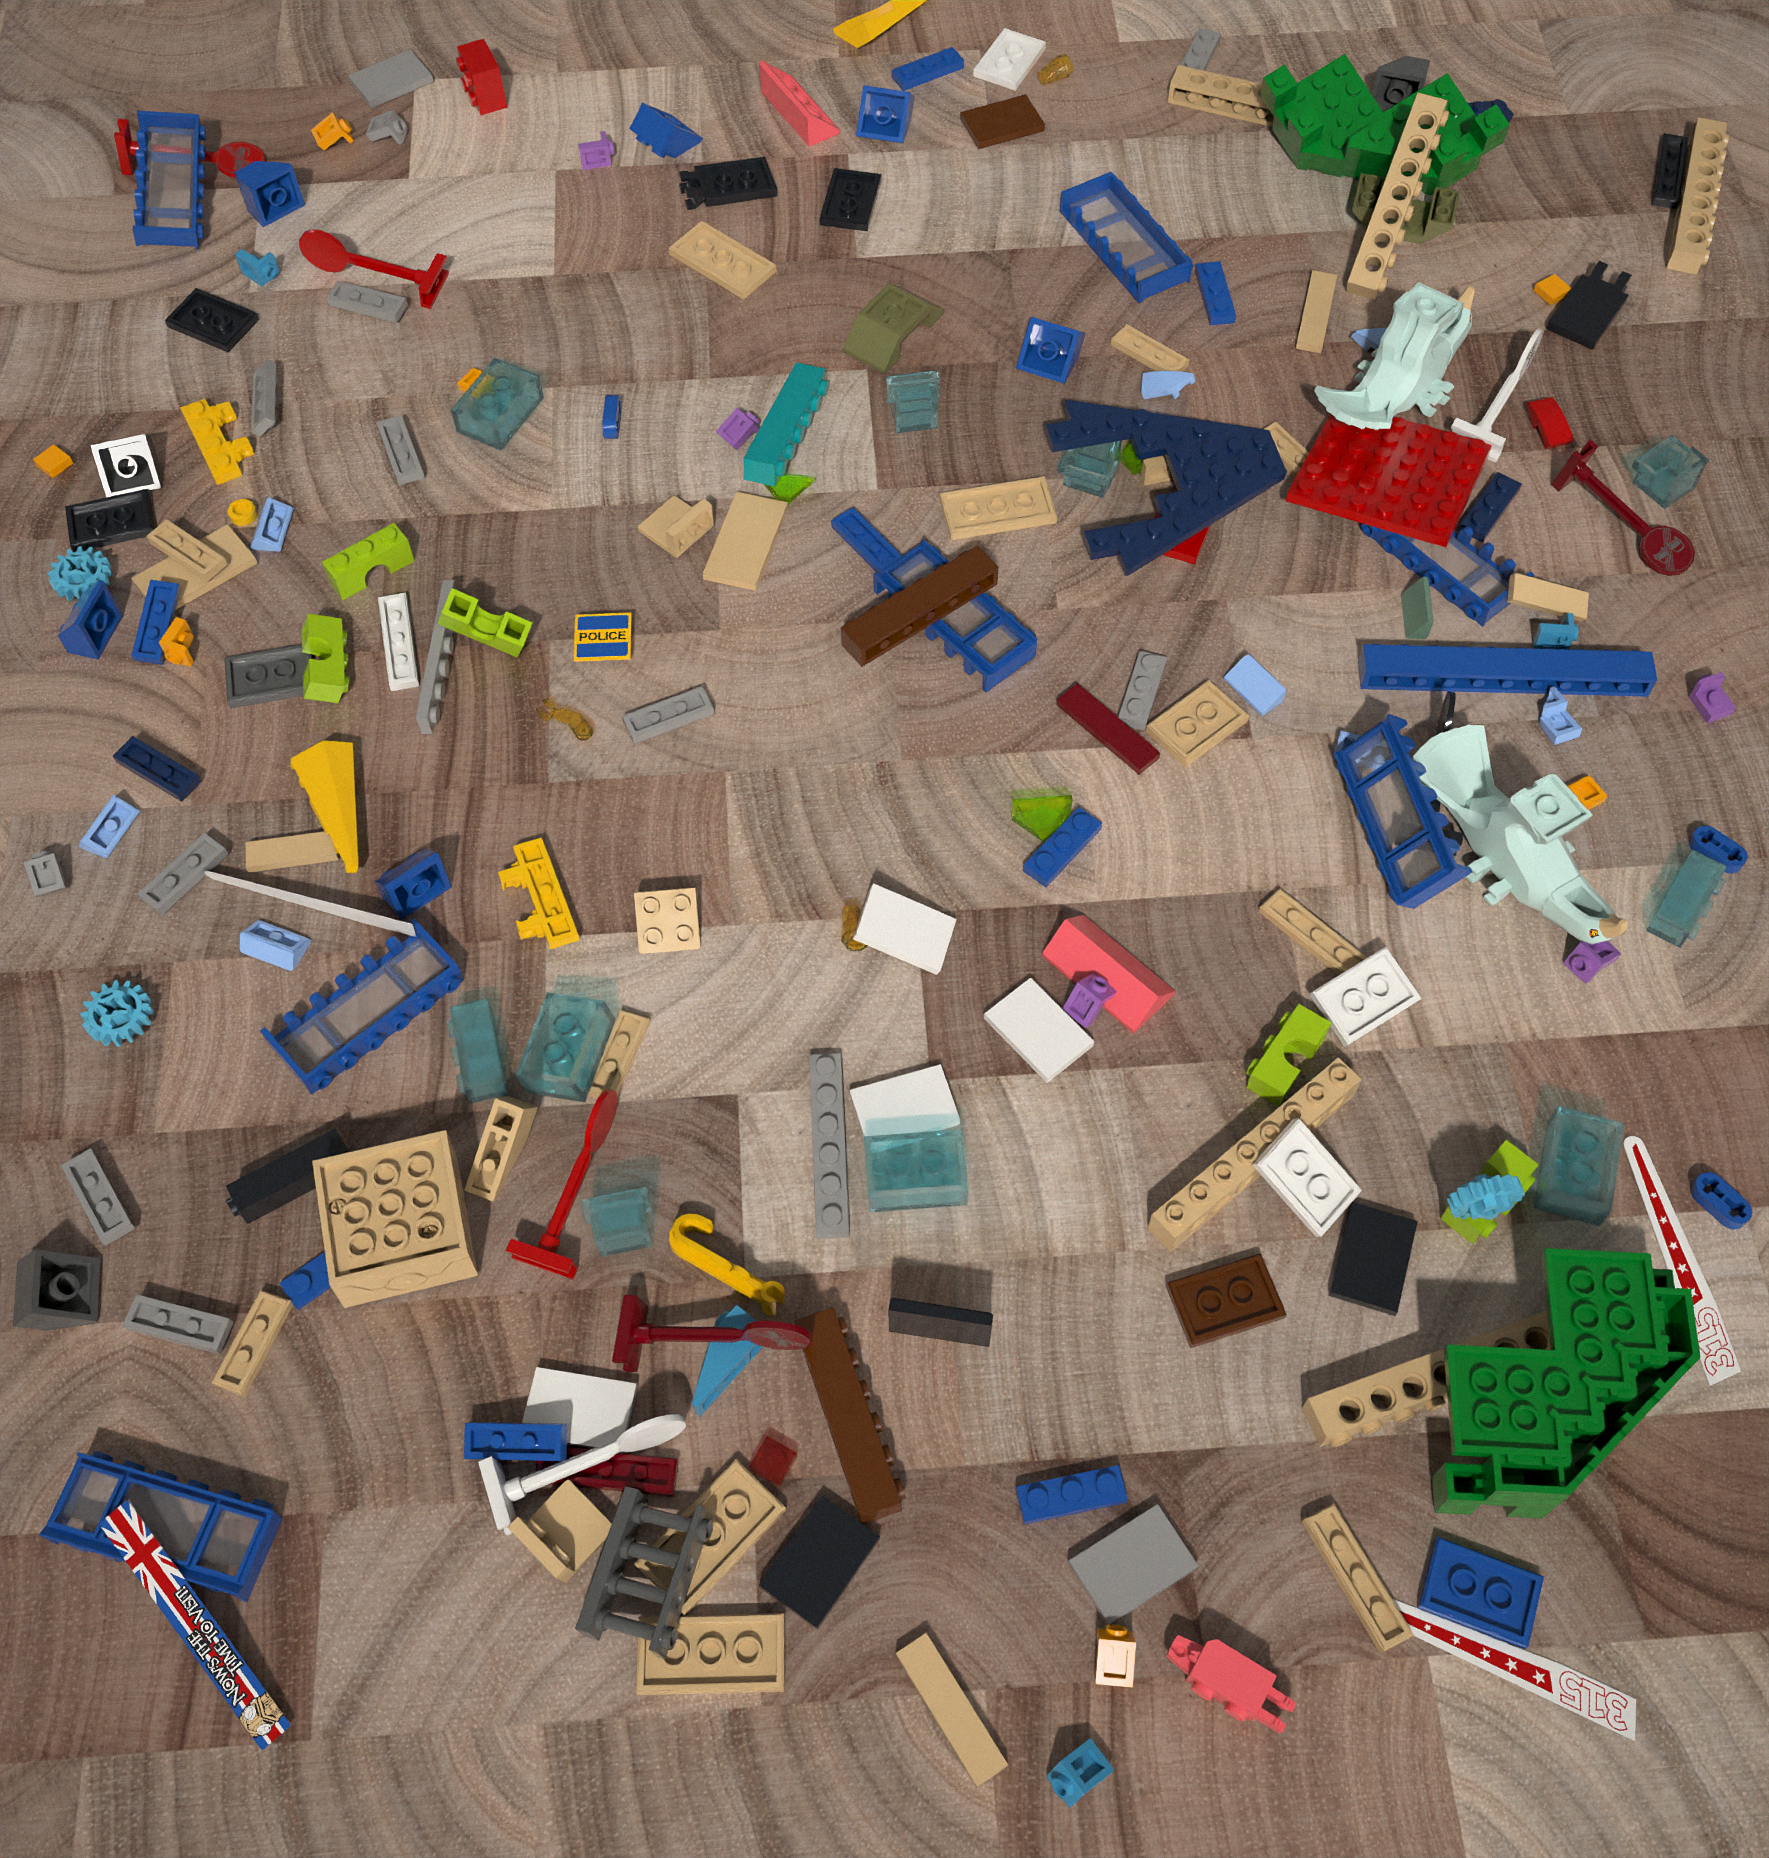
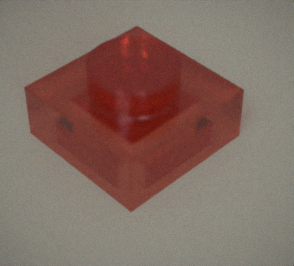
[749,1436,798,1487]

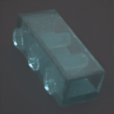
[1646,849,1727,948]
[446,998,508,1104]

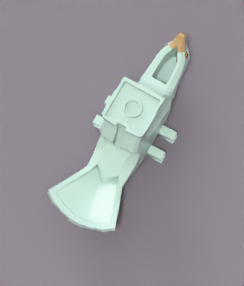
[1314,282,1475,430]
[1411,724,1628,944]

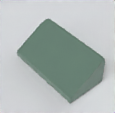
[1401,577,1434,639]

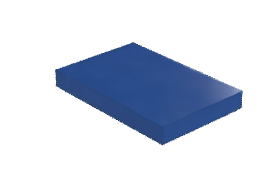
[1418,1537,1544,1649]

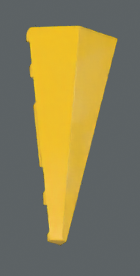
[833,0,927,48]
[290,740,358,873]

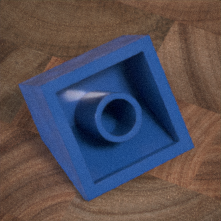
[856,85,915,144]
[629,102,703,158]
[234,161,305,227]
[1016,317,1086,384]
[58,580,123,660]
[375,848,452,920]

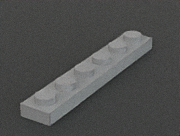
[416,580,457,735]
[809,1053,850,1239]

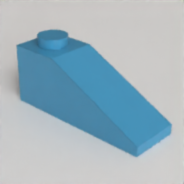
[692,1305,763,1417]

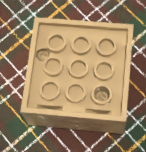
[312,1130,478,1308]

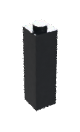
[226,1129,348,1224]

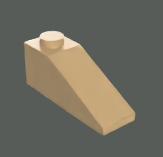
[464,1096,538,1202]

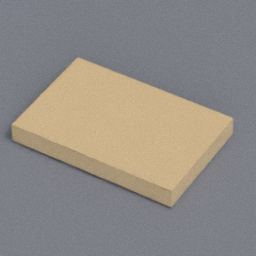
[1145,680,1249,768]

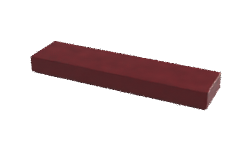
[1056,683,1160,775]
[535,1448,679,1497]

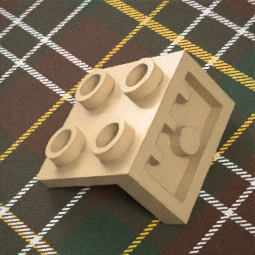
[638,496,714,558]
[634,887,701,954]
[507,1480,612,1583]

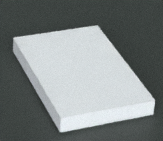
[973,28,1046,91]
[853,883,956,975]
[1309,947,1422,1047]
[984,978,1094,1083]
[849,1064,960,1151]
[1252,1118,1362,1237]
[522,1367,638,1453]

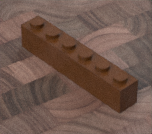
[841,545,998,667]
[794,1308,906,1525]

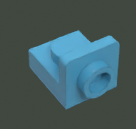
[235,249,280,287]
[1532,613,1579,650]
[1047,1738,1114,1808]

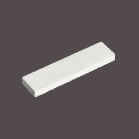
[378,592,420,691]

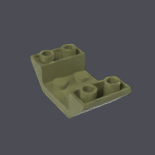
[1352,173,1460,244]
[843,283,945,374]

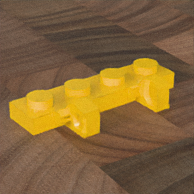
[180,398,254,485]
[498,837,579,949]

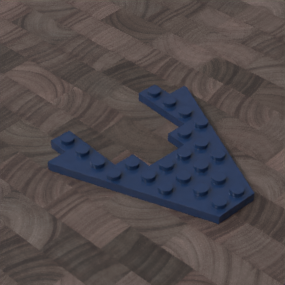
[1045,400,1287,576]

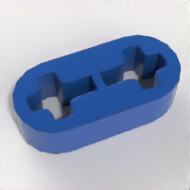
[602,395,621,439]
[1689,825,1748,874]
[1690,1172,1752,1230]

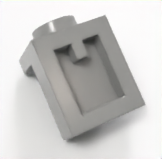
[366,110,408,145]
[24,850,68,897]

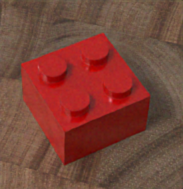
[456,39,508,115]

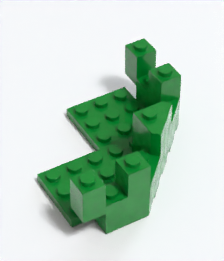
[1261,54,1510,195]
[1432,1248,1701,1519]

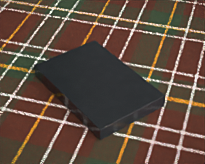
[819,168,882,231]
[165,288,259,353]
[65,489,155,553]
[1329,1202,1418,1316]
[888,1298,993,1347]
[759,1496,880,1630]

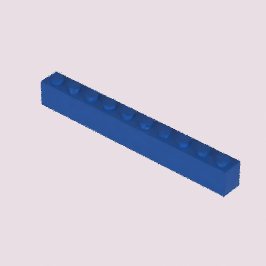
[1358,644,1657,697]

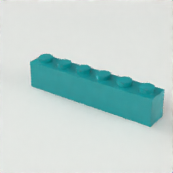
[743,362,829,487]

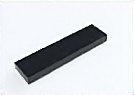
[1652,133,1688,210]

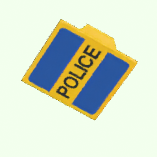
[573,612,632,662]

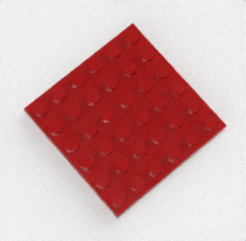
[1286,414,1492,548]

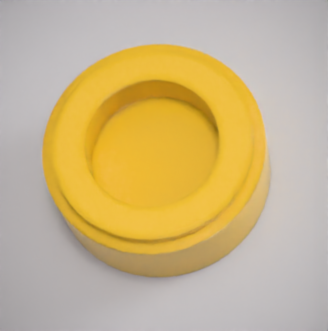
[227,499,257,526]

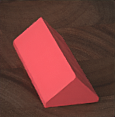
[759,60,841,147]
[1042,915,1176,1034]

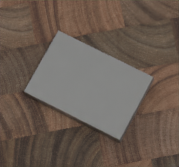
[348,49,434,108]
[1068,1504,1199,1625]

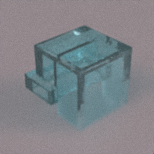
[886,370,940,433]
[1632,435,1709,509]
[1058,441,1122,498]
[580,1187,653,1257]

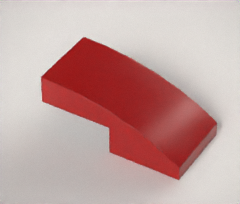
[1526,397,1574,450]

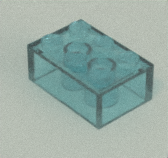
[451,358,544,451]
[514,992,616,1103]
[1533,1105,1624,1226]
[864,1129,968,1213]

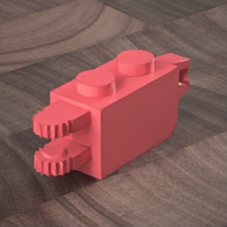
[1166,1635,1296,1733]

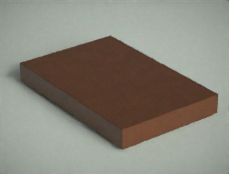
[960,94,1045,149]
[1166,1253,1287,1348]

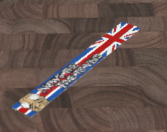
[100,1500,291,1750]

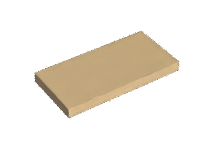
[669,221,777,300]
[939,476,1057,540]
[703,491,788,591]
[131,524,258,610]
[634,1459,786,1616]
[636,1613,785,1696]

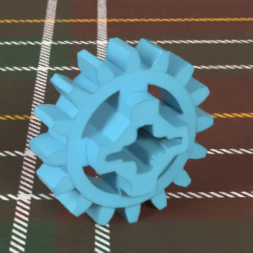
[48,546,113,601]
[80,980,154,1047]
[1447,1174,1525,1220]

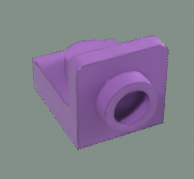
[578,131,614,170]
[716,408,760,451]
[1689,672,1736,723]
[1564,941,1621,983]
[1063,973,1117,1028]

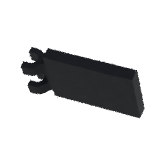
[679,156,777,210]
[1546,261,1632,350]

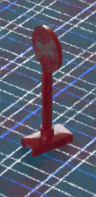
[1551,439,1695,576]
[612,1295,813,1372]

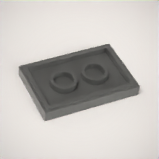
[224,644,313,709]

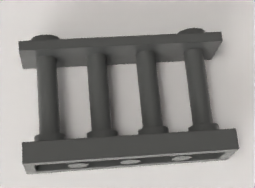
[575,1486,713,1659]

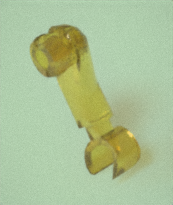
[536,699,593,741]

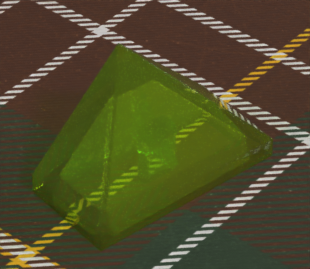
[764,474,816,505]
[1011,795,1073,843]

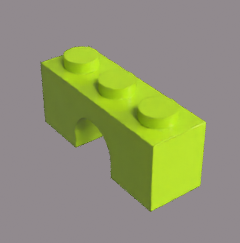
[322,523,415,600]
[437,588,533,658]
[301,613,349,703]
[1246,1004,1332,1107]
[1441,1140,1539,1244]

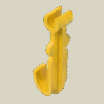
[669,1214,785,1316]

